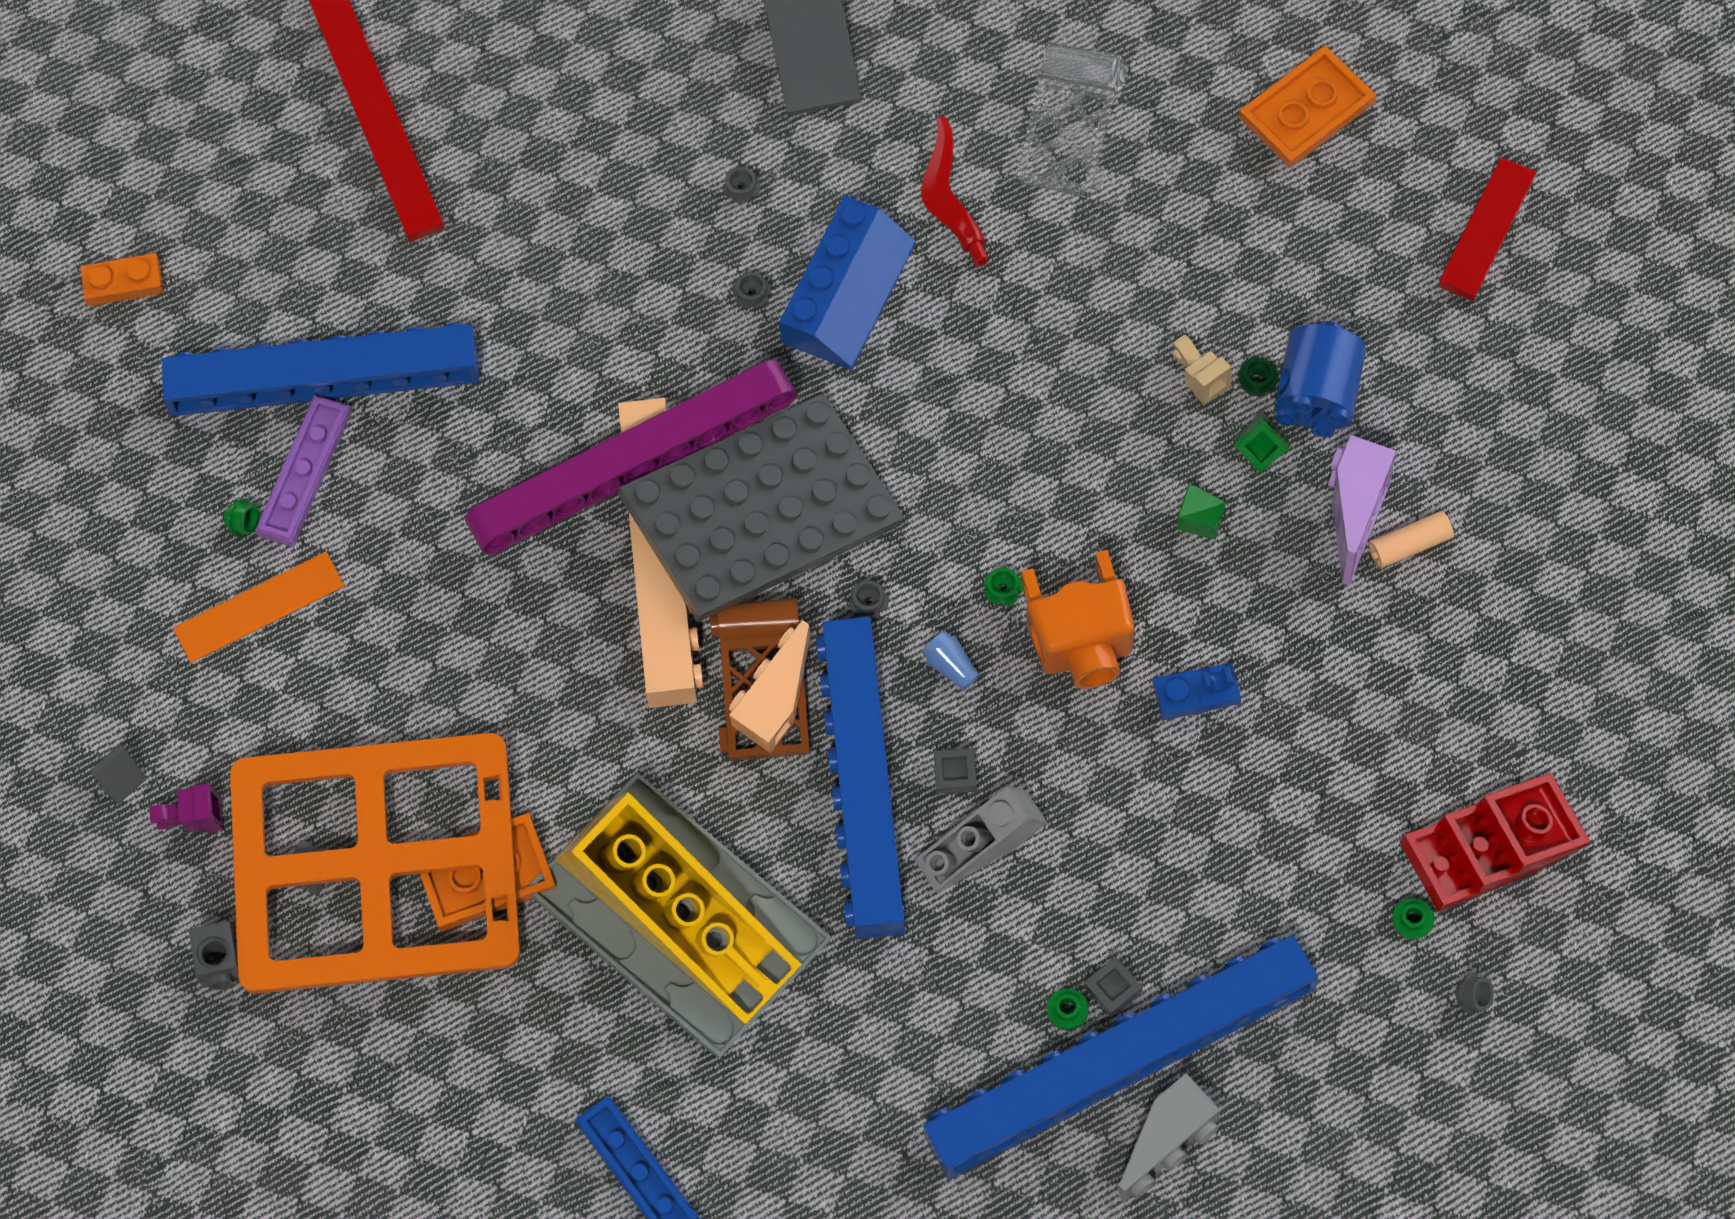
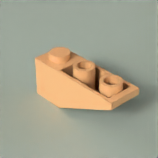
[729,620,811,753]

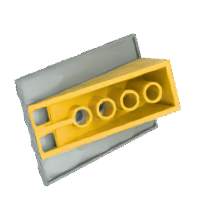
[527,773,832,1058]

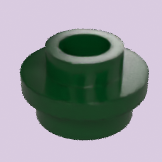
[1238,358,1278,396]

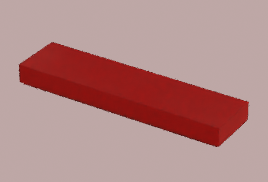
[1438,157,1537,302]

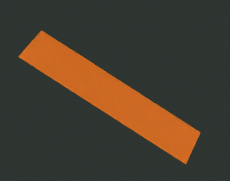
[173,552,345,663]

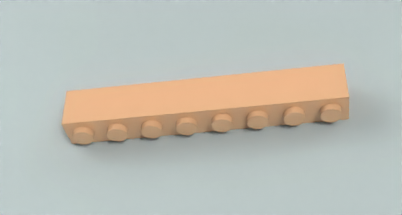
[618,398,703,708]

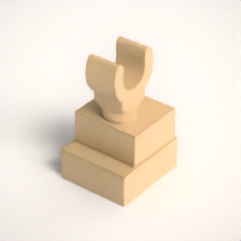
[1172,334,1231,405]

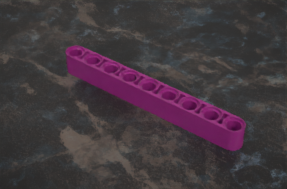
[465,360,797,555]

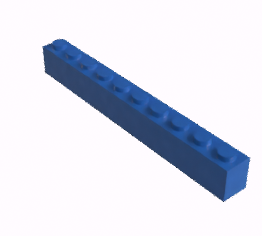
[923,935,1318,1180]

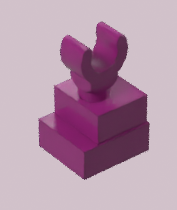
[149,783,223,833]

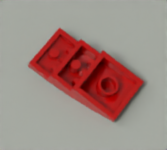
[1399,773,1590,912]

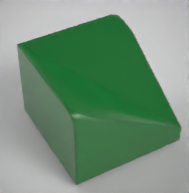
[1233,412,1290,473]
[1177,484,1226,540]

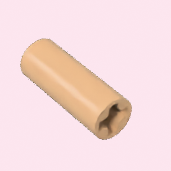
[1368,511,1454,569]

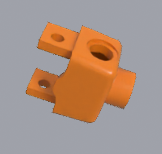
[1022,550,1134,689]

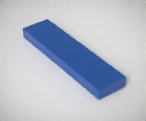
[575,1095,700,1219]

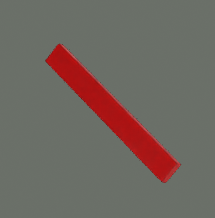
[308,0,445,243]

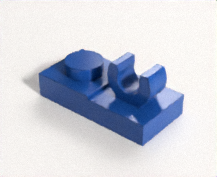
[1152,662,1241,721]

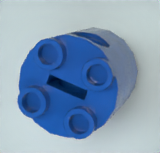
[1274,321,1366,437]

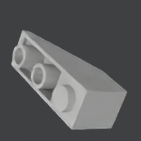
[914,786,1048,893]
[1118,1073,1220,1202]

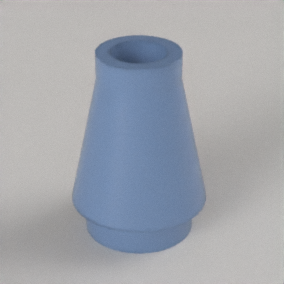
[922,631,980,691]

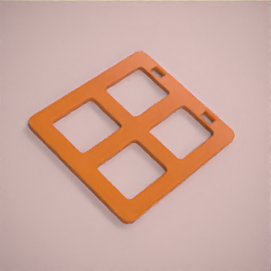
[230,733,520,994]

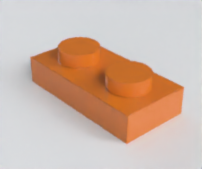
[80,253,163,307]

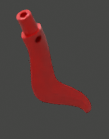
[921,116,989,267]

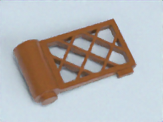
[710,598,810,761]

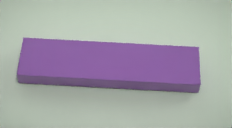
[255,395,352,547]

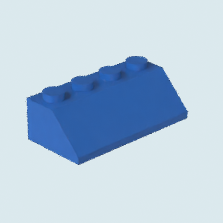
[779,195,916,371]

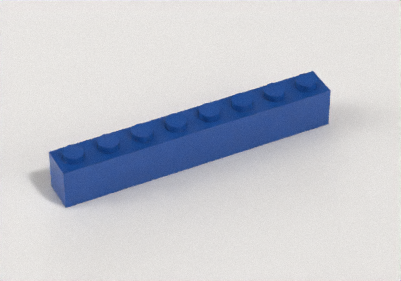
[162,322,480,417]
[816,617,905,940]

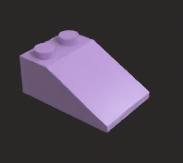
[1328,435,1396,586]

